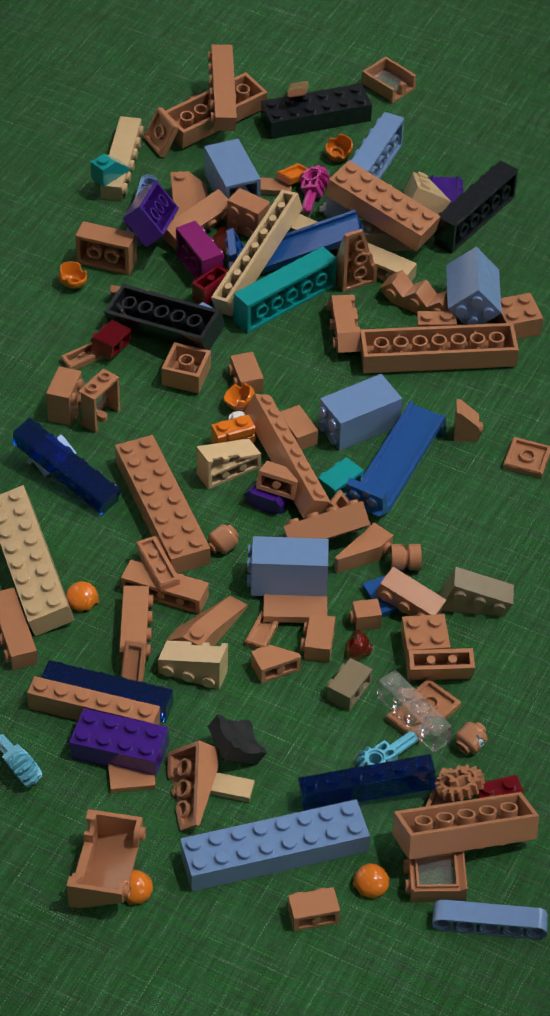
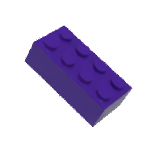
[123,180,179,247]
[69,708,169,778]

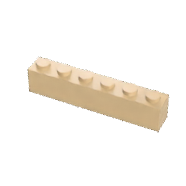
[100,116,144,201]

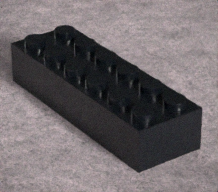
[261,83,372,139]
[434,160,518,253]
[104,284,225,350]

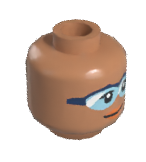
[455,722,488,755]

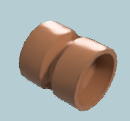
[390,544,422,571]

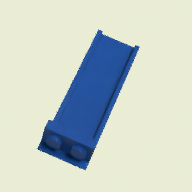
[225,210,365,275]
[346,401,446,516]

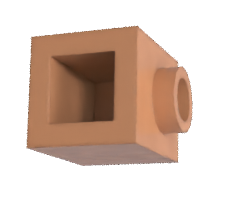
[349,599,382,631]

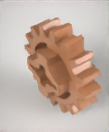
[435,765,485,802]

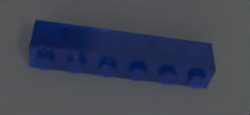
[12,418,121,515]
[41,660,173,723]
[298,754,436,811]

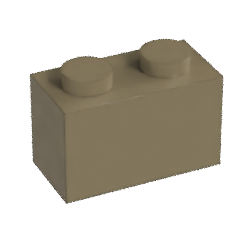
[326,658,373,711]

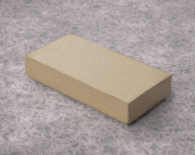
[210,773,255,803]

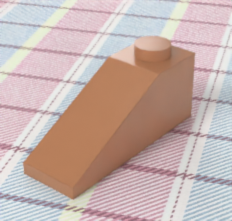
[334,523,393,573]

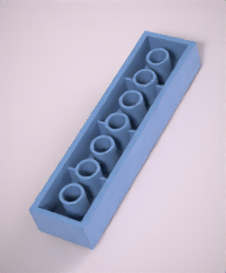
[324,112,404,219]
[180,799,370,891]

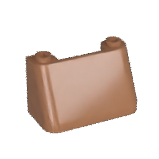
[66,809,146,909]

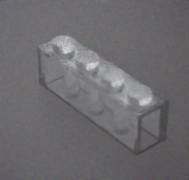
[377,670,452,753]

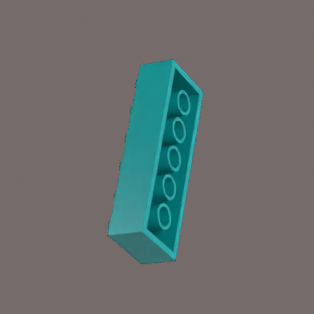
[233,246,337,334]

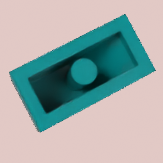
[90,154,130,187]

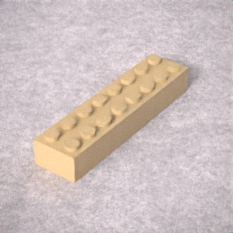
[0,485,75,636]

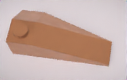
[170,171,208,218]
[336,229,377,292]
[165,596,248,646]
[167,740,218,831]

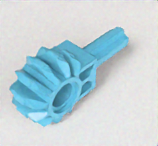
[355,732,418,783]
[0,734,42,787]

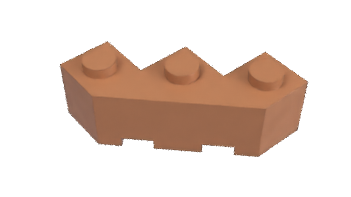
[380,270,450,313]
[327,295,361,353]

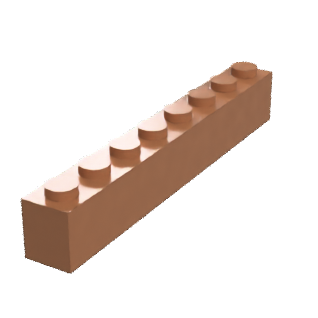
[244,394,330,519]

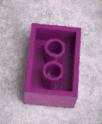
[176,220,224,279]

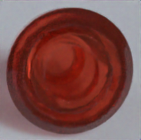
[346,629,373,659]

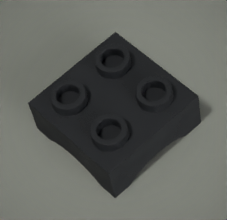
[207,714,267,765]

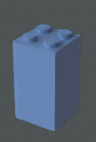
[204,139,261,199]
[446,247,502,325]
[318,374,402,451]
[247,536,329,597]

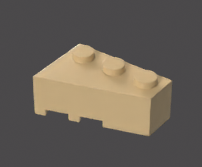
[404,172,451,214]
[196,439,261,489]
[158,641,228,690]

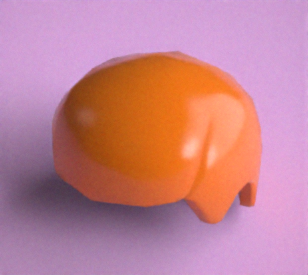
[325,134,353,162]
[58,261,87,289]
[224,383,255,411]
[66,581,99,612]
[353,863,389,899]
[125,870,153,905]

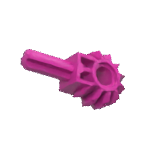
[299,165,330,215]

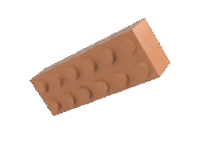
[166,72,267,148]
[325,160,441,251]
[392,792,539,859]

